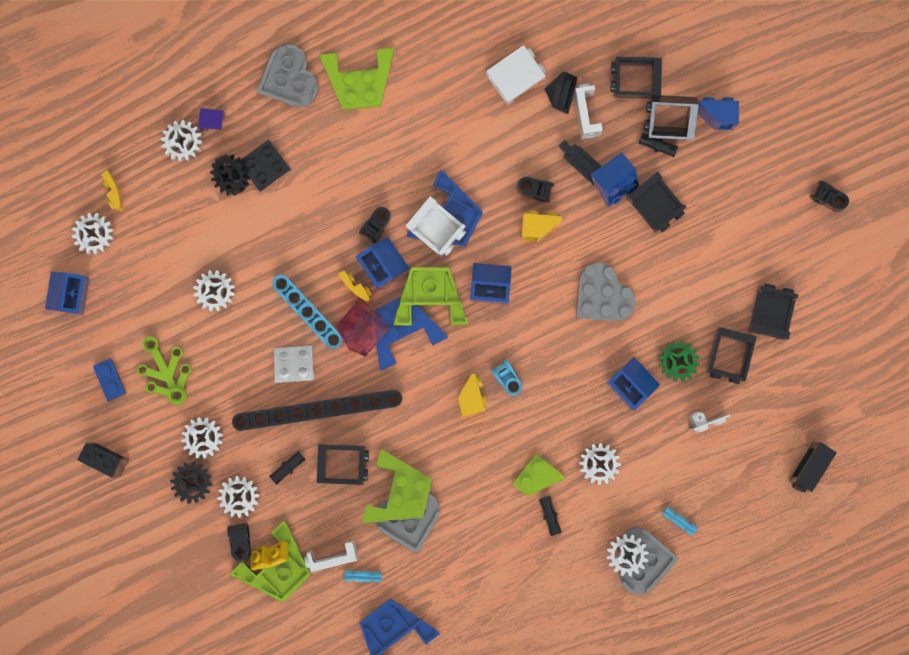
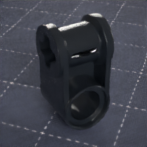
[516,177,555,203]
[810,180,849,212]
[359,207,391,244]
[227,523,251,561]

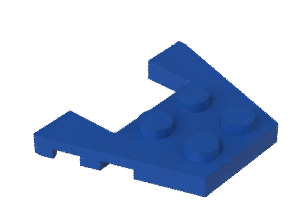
[406,170,483,247]
[372,297,448,371]
[359,598,440,655]

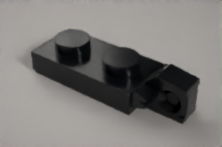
[559,140,602,186]

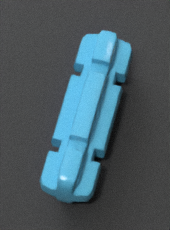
[662,507,698,535]
[344,570,382,582]

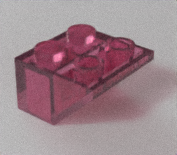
[336,298,389,357]

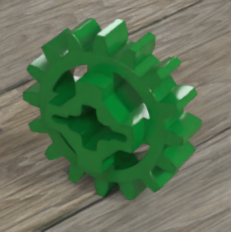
[658,341,700,382]

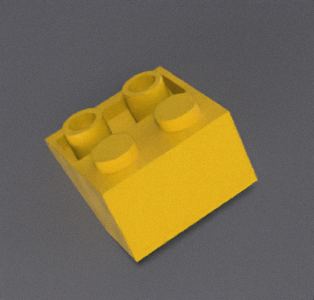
[521,211,562,242]
[458,373,488,417]

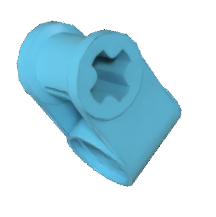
[490,359,522,396]

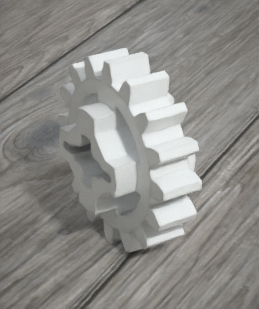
[160,120,203,162]
[72,213,114,255]
[193,270,236,312]
[181,417,224,459]
[579,443,621,485]
[217,476,260,518]
[606,534,649,576]

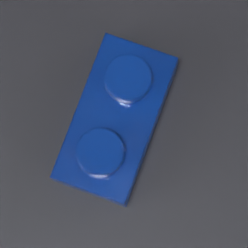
[93,358,126,401]

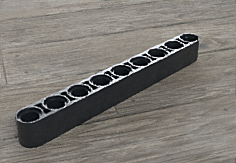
[232,390,403,431]

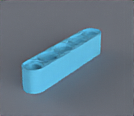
[272,275,343,349]

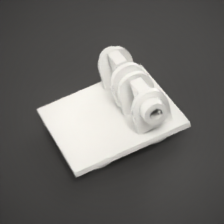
[274,345,314,383]
[689,412,730,433]

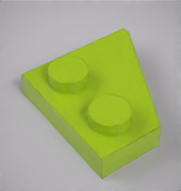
[512,454,565,496]

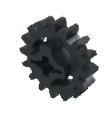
[210,154,251,196]
[170,462,213,504]

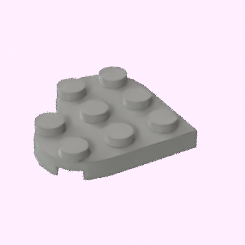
[257,44,319,108]
[576,263,635,322]
[376,493,439,553]
[617,527,679,594]

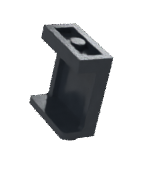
[627,172,686,233]
[748,283,799,340]

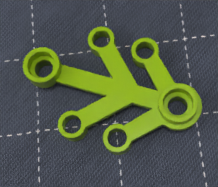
[137,337,192,405]

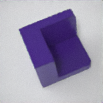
[198,108,226,131]

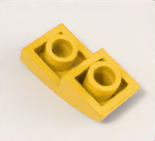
[101,170,123,212]
[339,270,372,303]
[250,541,288,570]

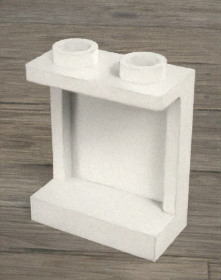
[486,45,546,105]
[573,83,603,140]
[406,196,466,257]
[304,539,359,572]

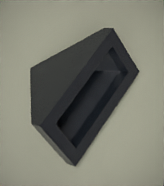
[545,72,578,114]

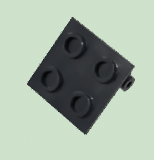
[240,139,291,191]

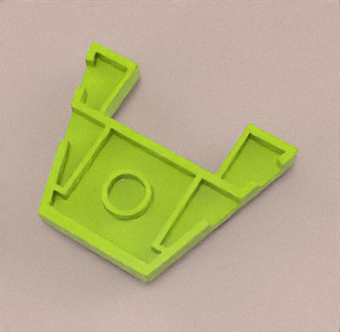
[320,48,394,110]
[393,267,468,326]
[362,449,433,524]
[230,521,311,602]

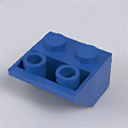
[698,97,739,130]
[591,153,639,207]
[355,237,409,290]
[470,263,512,304]
[45,272,90,315]
[606,357,660,411]

